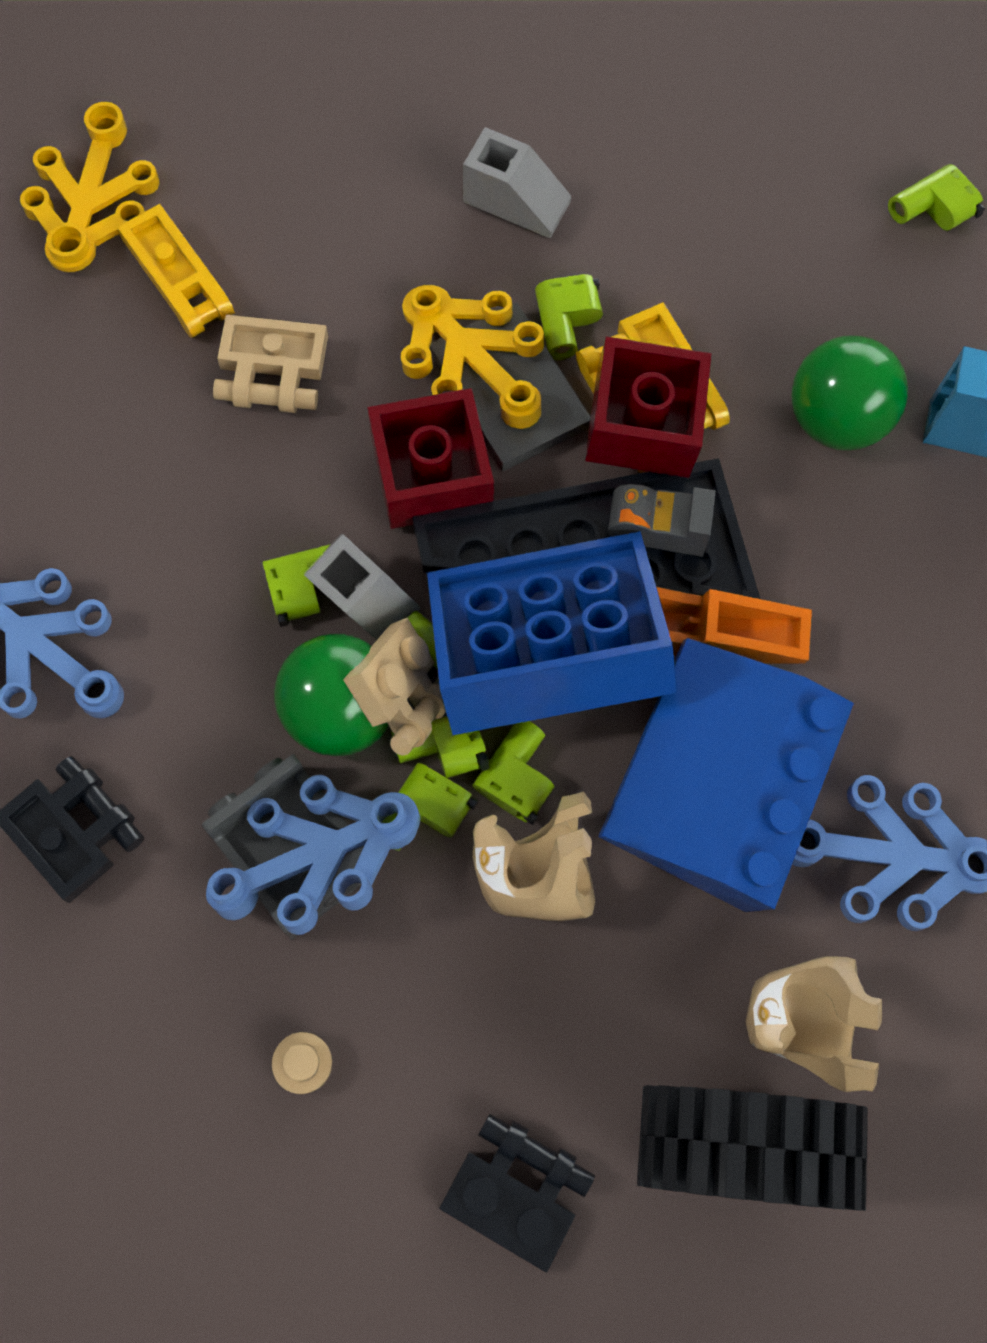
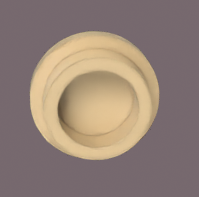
[272,1032,332,1094]

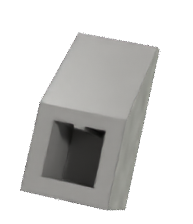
[463,127,571,239]
[304,534,421,640]

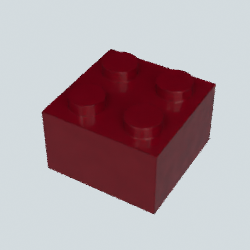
[585,336,712,478]
[367,388,494,529]

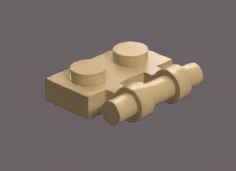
[213,315,328,413]
[343,618,446,756]

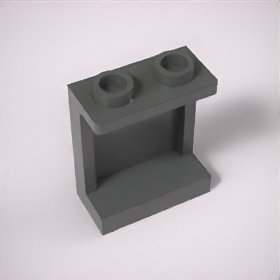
[201,754,381,940]

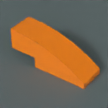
[656,587,812,664]

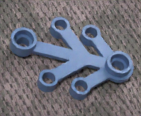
[0,568,124,718]
[206,775,420,935]
[792,775,987,931]

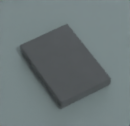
[430,302,591,472]

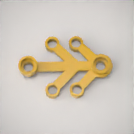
[20,102,160,272]
[401,285,544,429]

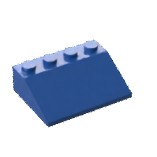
[427,531,677,735]
[598,638,854,912]

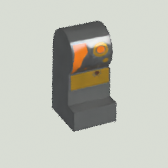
[608,484,716,557]

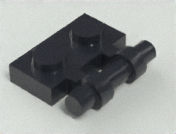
[0,756,144,904]
[439,1113,595,1273]

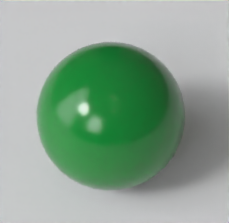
[791,335,908,451]
[274,634,389,756]

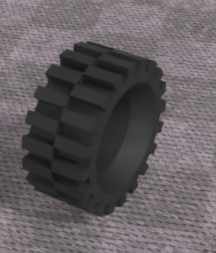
[637,1085,868,1211]

